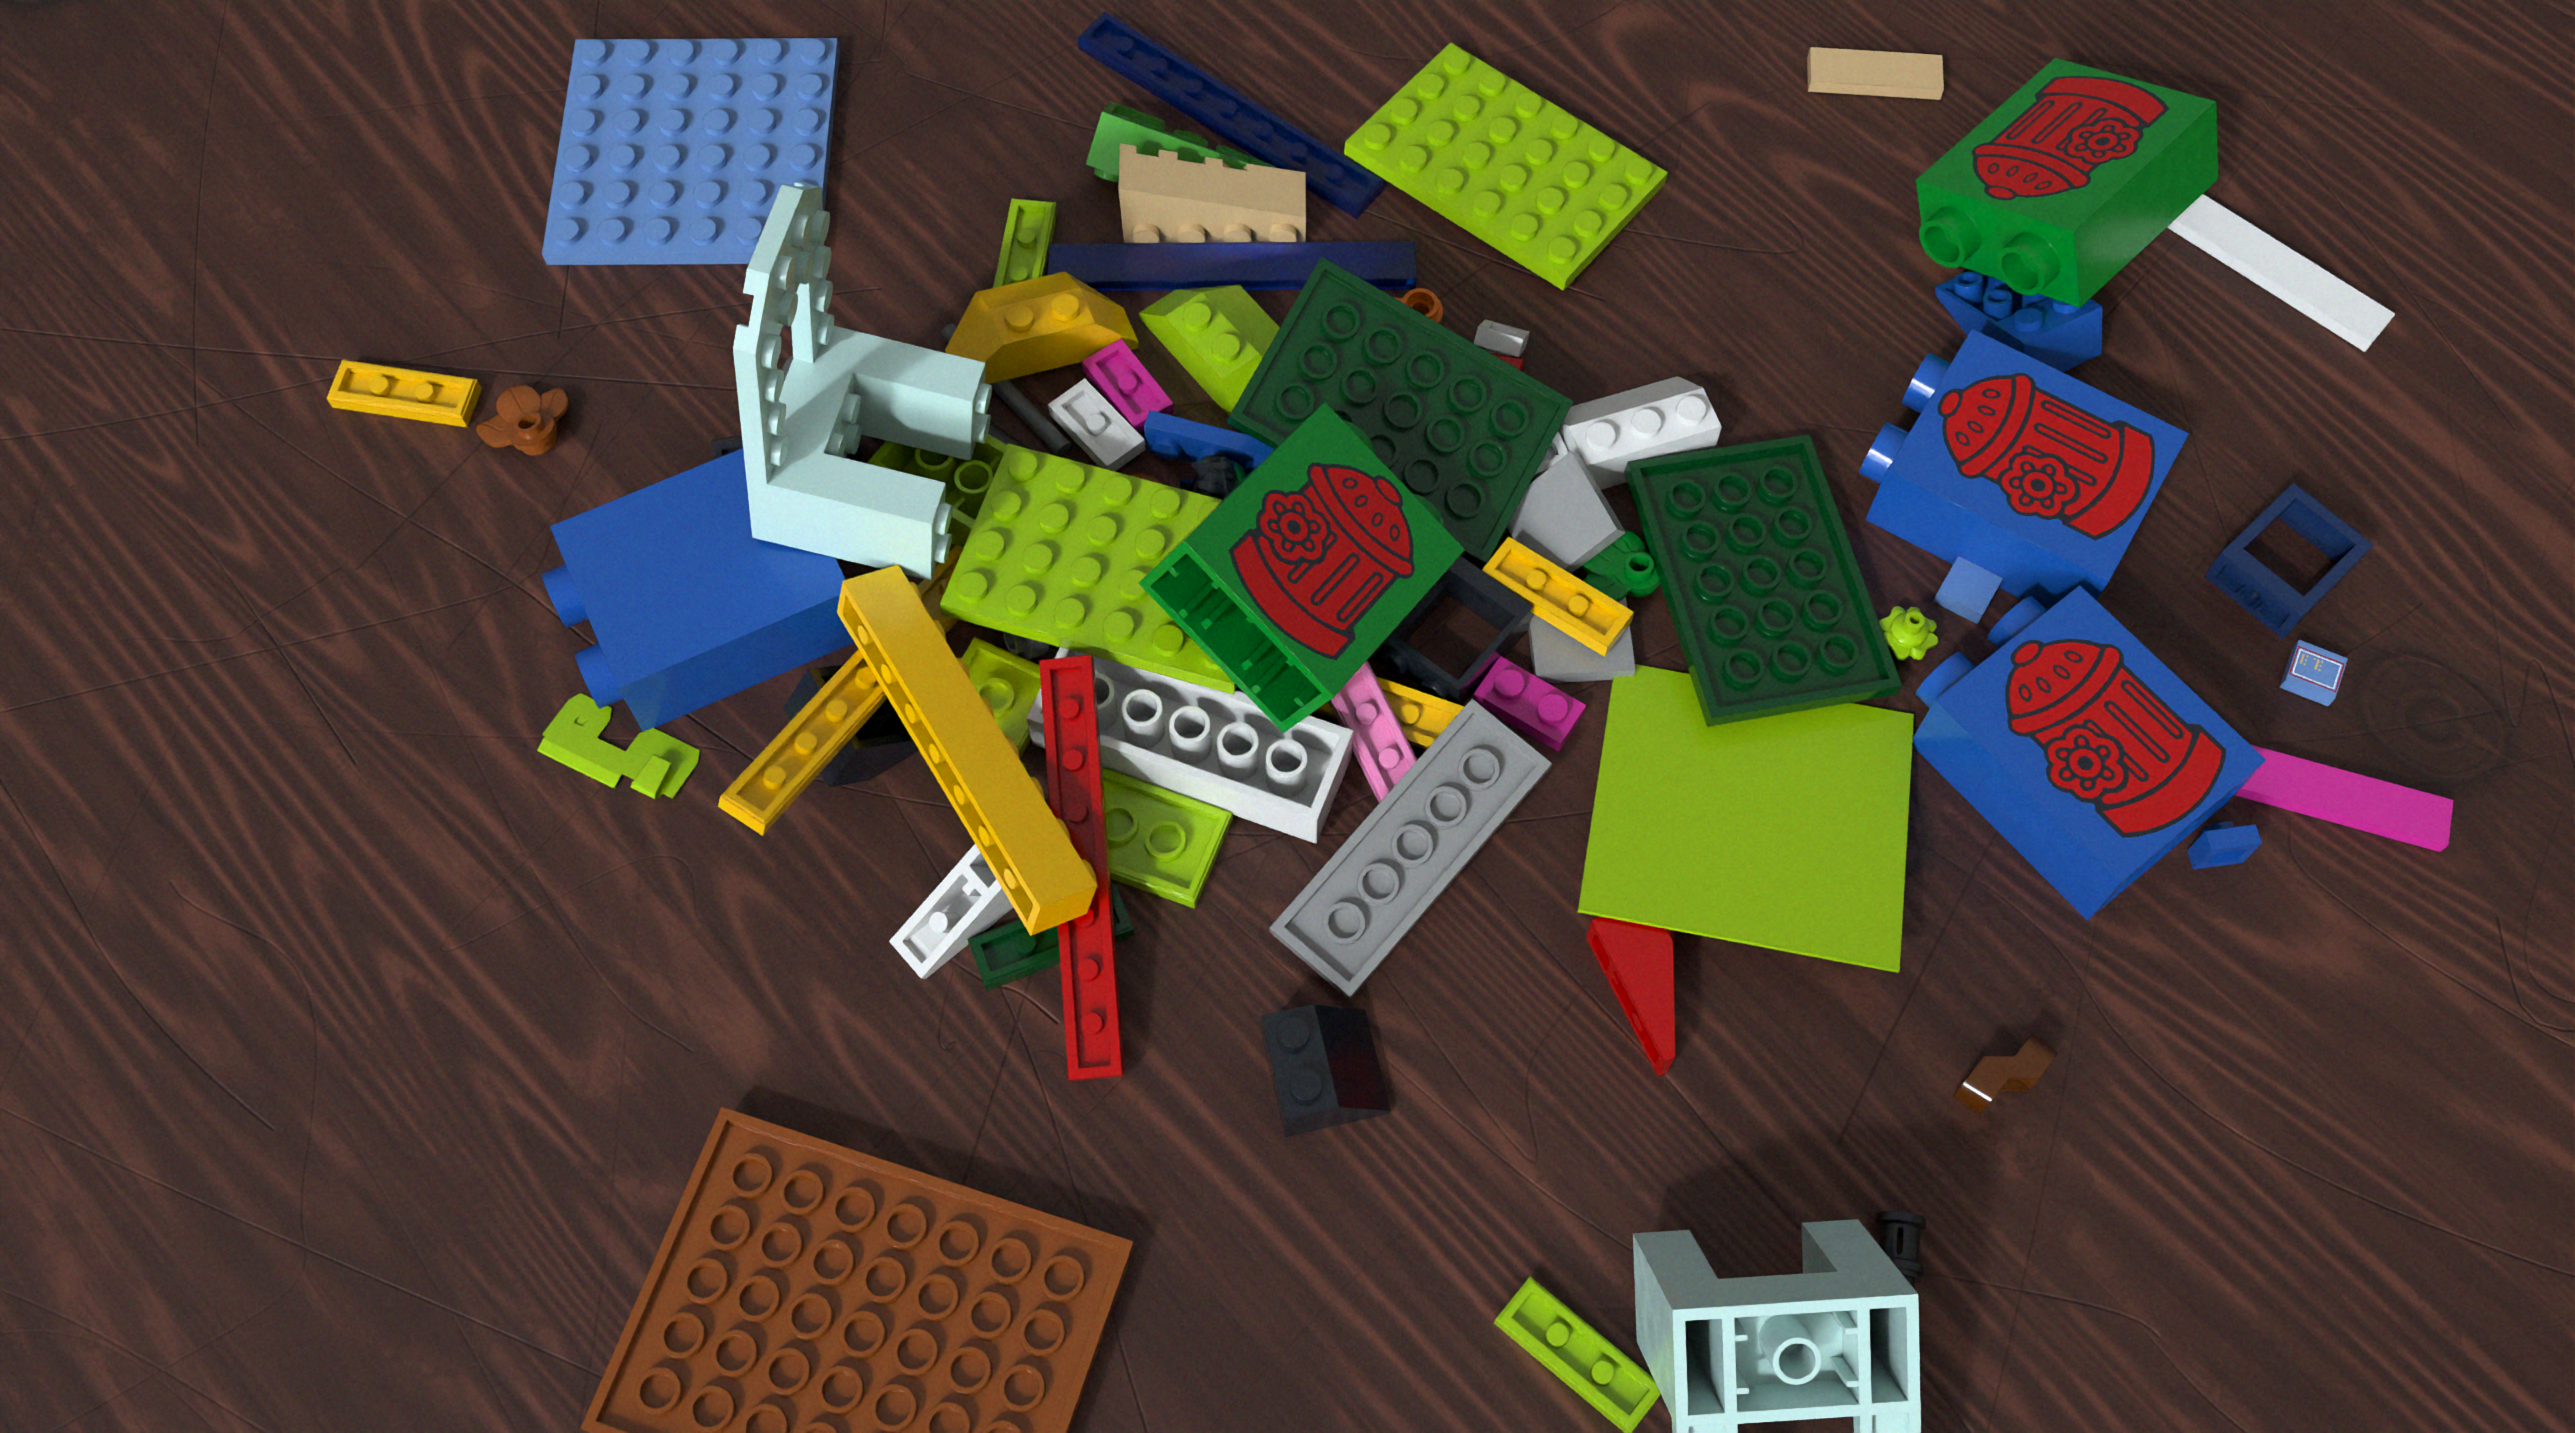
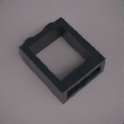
[1378,556,1533,706]

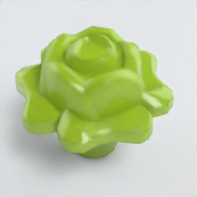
[1879,606,1938,660]

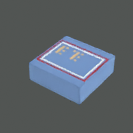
[2279,640,2348,706]

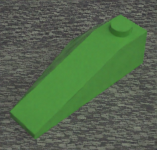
[1086,101,1276,182]

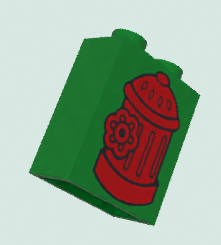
[1916,58,2218,308]
[1138,402,1465,733]

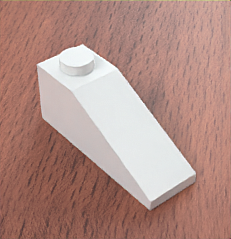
[889,844,1014,979]

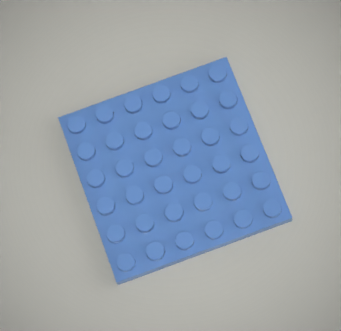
[542,38,840,265]

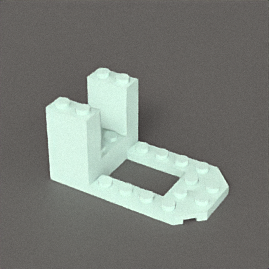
[733,182,992,581]
[1633,1219,1921,1433]

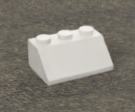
[1558,376,1722,490]

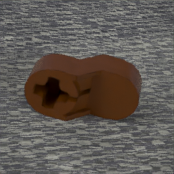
[1952,1033,2058,1116]

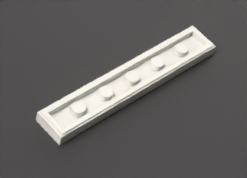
[2167,194,2395,352]

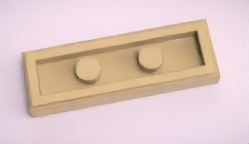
[1807,47,1944,100]

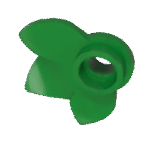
[1581,529,1660,602]

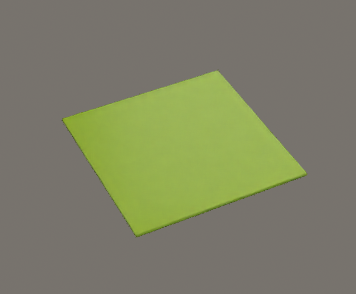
[1578,664,1914,973]

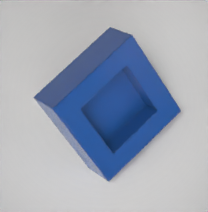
[2187,822,2262,870]

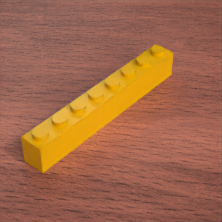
[837,565,1097,936]

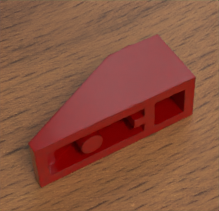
[1586,916,1675,1077]

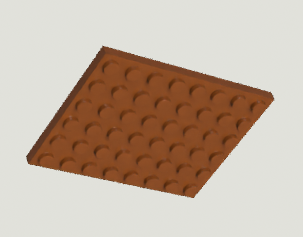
[580,1107,1135,1433]

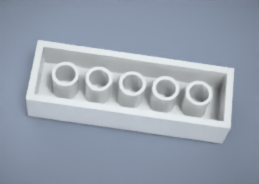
[1026,647,1353,844]

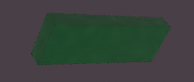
[967,884,1135,991]

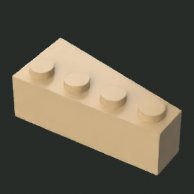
[1118,143,1306,247]

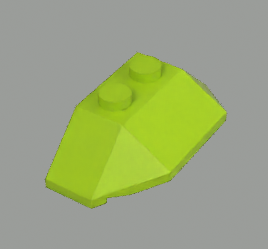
[1139,285,1280,433]

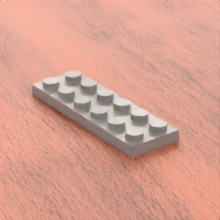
[1269,699,1552,1000]

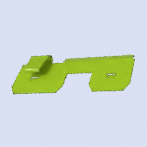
[537,693,700,800]

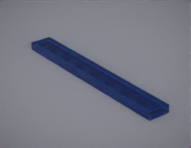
[1077,12,1384,219]
[1048,241,1417,291]

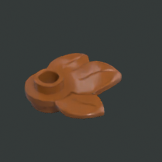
[476,385,569,456]

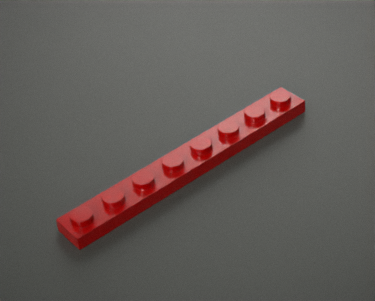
[1039,655,1125,1081]

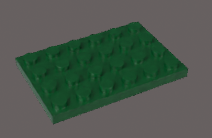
[1227,256,1574,568]
[1624,434,1902,727]

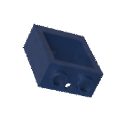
[2204,483,2374,639]

